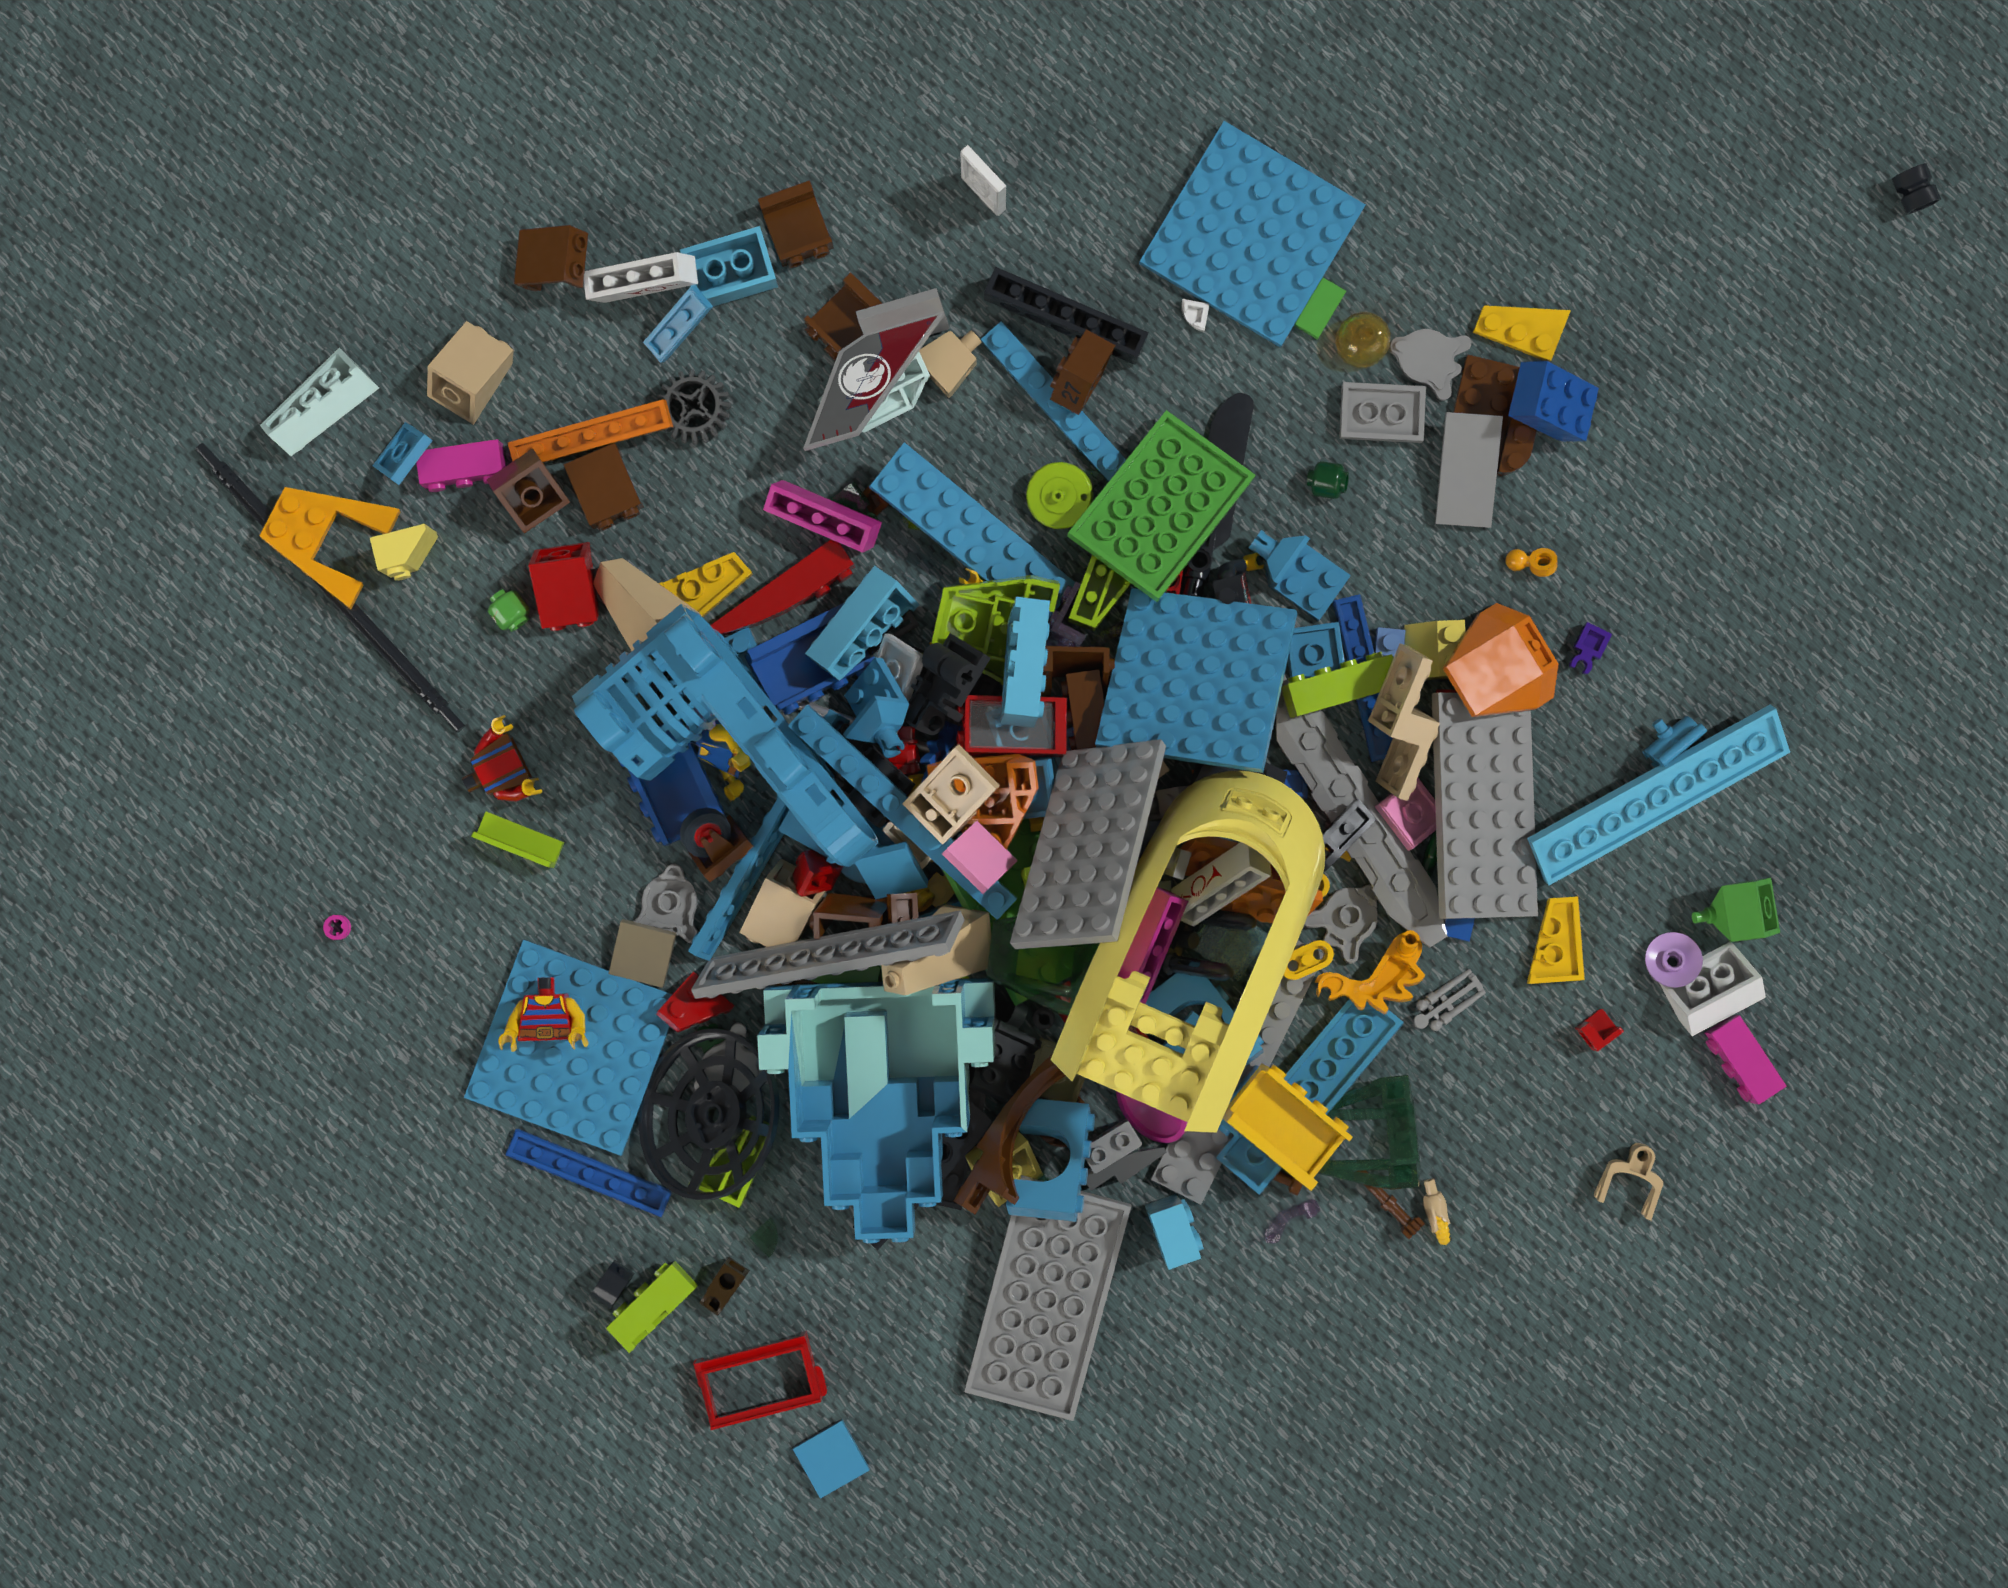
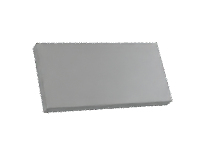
[1435,412,1503,528]

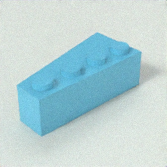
[805,565,920,681]
[1000,597,1050,728]

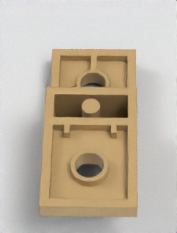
[1368,644,1440,801]
[882,745,1000,869]

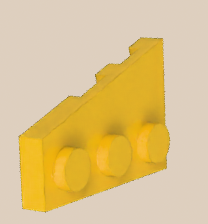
[1473,306,1571,362]
[658,552,753,617]
[1527,896,1585,984]

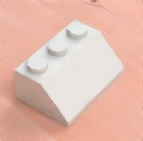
[1659,941,1766,1036]

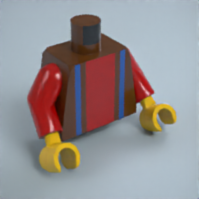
[462,715,542,802]

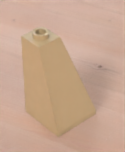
[593,558,702,660]
[881,904,994,996]

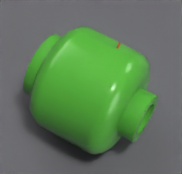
[488,589,530,632]

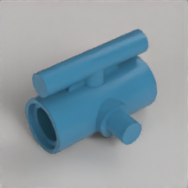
[1643,716,1707,768]

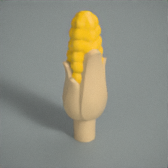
[1423,1178,1450,1245]

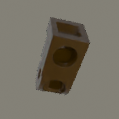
[699,1257,750,1316]

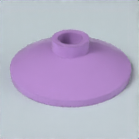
[1645,932,1703,988]

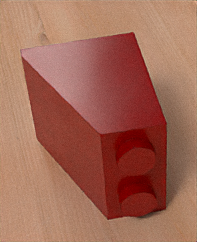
[528,542,599,631]

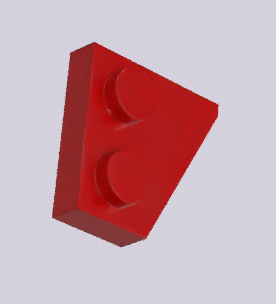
[656,972,734,1032]

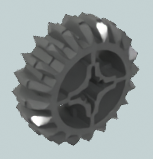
[657,369,731,445]

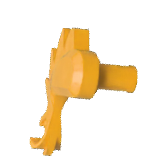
[1315,930,1425,1014]

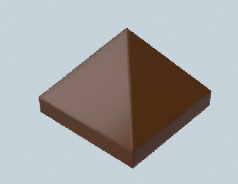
[859,485,890,518]

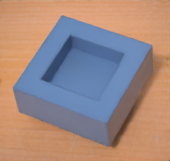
[1374,627,1406,658]

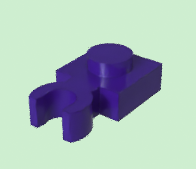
[1569,622,1612,675]

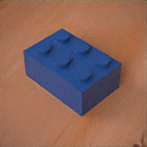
[1508,361,1599,441]

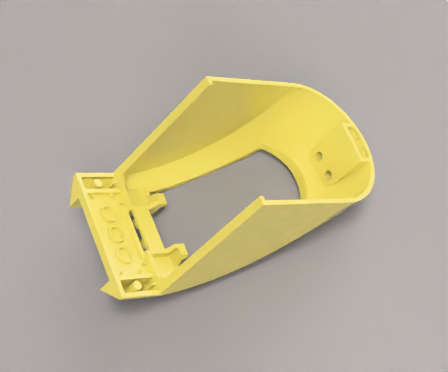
[1051,771,1325,1133]

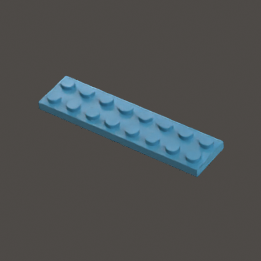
[869,442,1077,620]
[1216,999,1404,1195]

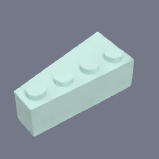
[260,348,379,456]

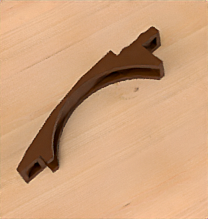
[954,1053,1066,1215]

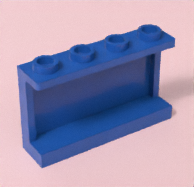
[744,603,875,716]
[618,720,727,846]

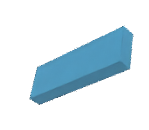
[643,285,713,363]

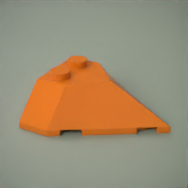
[927,754,1038,850]

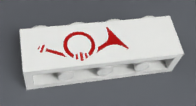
[584,252,698,303]
[1171,842,1271,926]

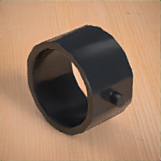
[591,1260,635,1309]

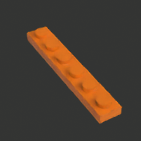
[508,399,673,463]

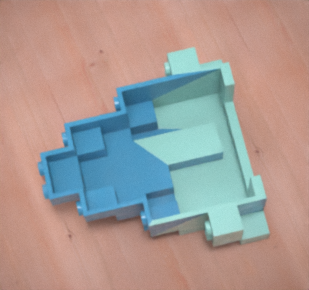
[757,978,996,1243]

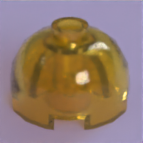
[1335,312,1391,368]

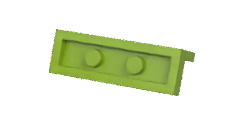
[471,811,565,868]

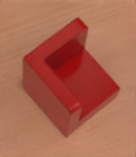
[1575,1009,1624,1051]

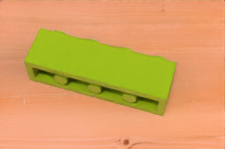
[1281,651,1393,719]

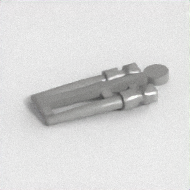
[1413,969,1486,1031]

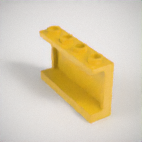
[1223,1063,1353,1191]

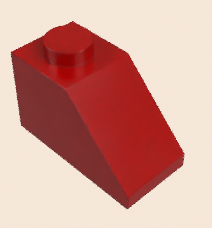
[792,849,843,897]

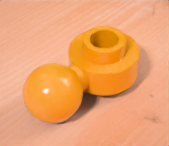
[1505,548,1557,577]

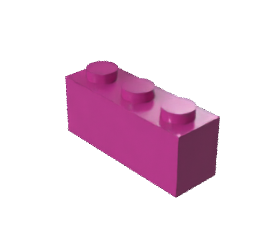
[416,439,506,492]
[1705,1015,1787,1105]

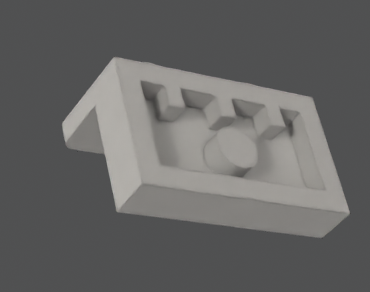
[1085,1118,1142,1173]

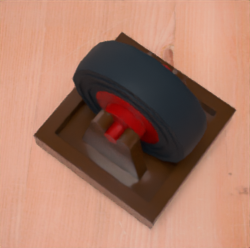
[680,807,754,882]

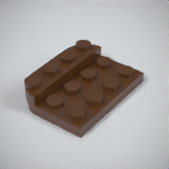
[1453,355,1537,476]

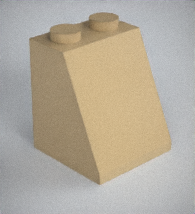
[427,321,514,425]
[739,859,826,947]

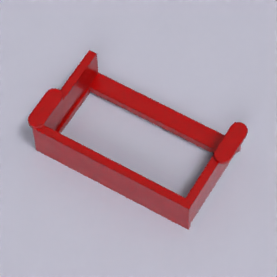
[693,1331,827,1430]

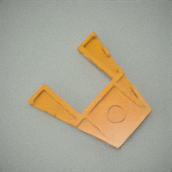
[259,487,400,609]

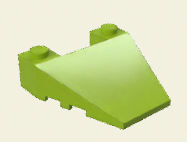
[931,575,1060,685]

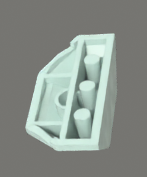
[818,352,930,433]

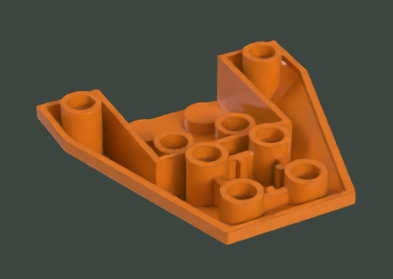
[1443,603,1558,717]

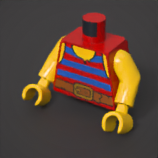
[498,977,589,1052]

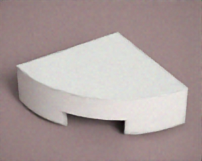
[1182,299,1209,332]

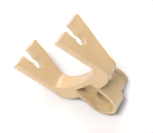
[1594,1143,1663,1221]

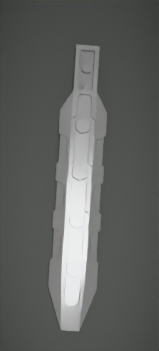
[1275,675,1447,948]

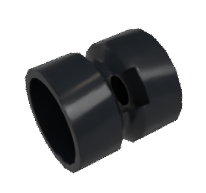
[1892,163,1941,215]

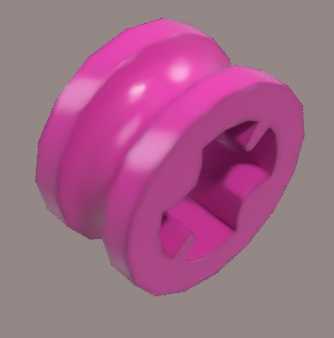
[323,915,351,940]

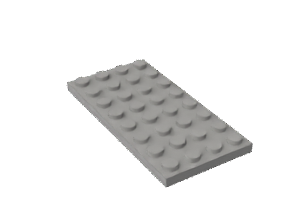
[1432,692,1538,919]
[1010,739,1166,949]
[964,1175,1131,1421]

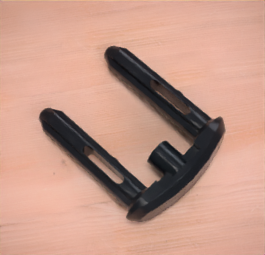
[1161,910,1257,981]

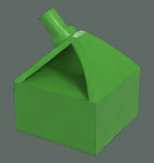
[1691,878,1780,942]

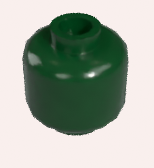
[1307,461,1349,499]

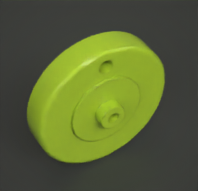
[1026,462,1094,529]

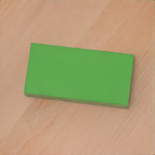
[1294,278,1346,340]

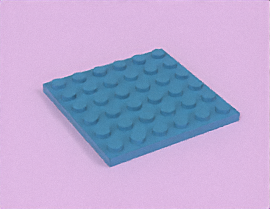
[1139,121,1366,348]
[1095,588,1297,773]
[464,940,673,1156]

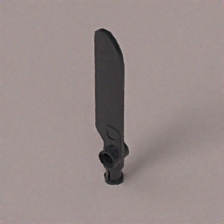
[1183,393,1254,597]

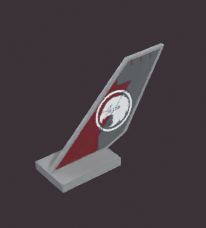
[803,288,950,451]

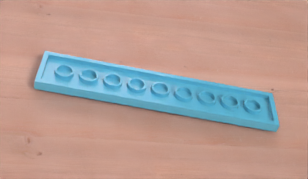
[1527,704,1790,885]

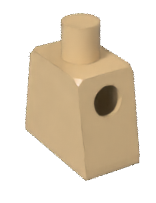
[919,330,982,398]

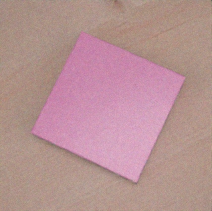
[1375,777,1436,851]
[942,821,1018,894]

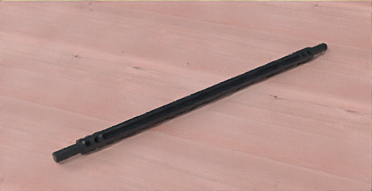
[195,443,465,733]

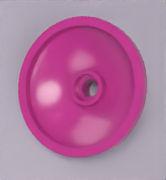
[1116,1091,1188,1143]

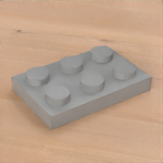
[1339,382,1426,443]

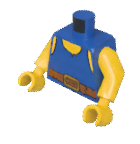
[689,720,750,801]

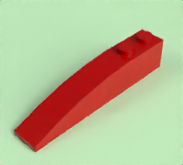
[710,539,855,637]

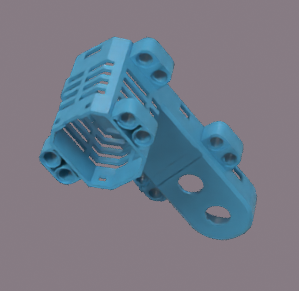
[572,604,879,867]

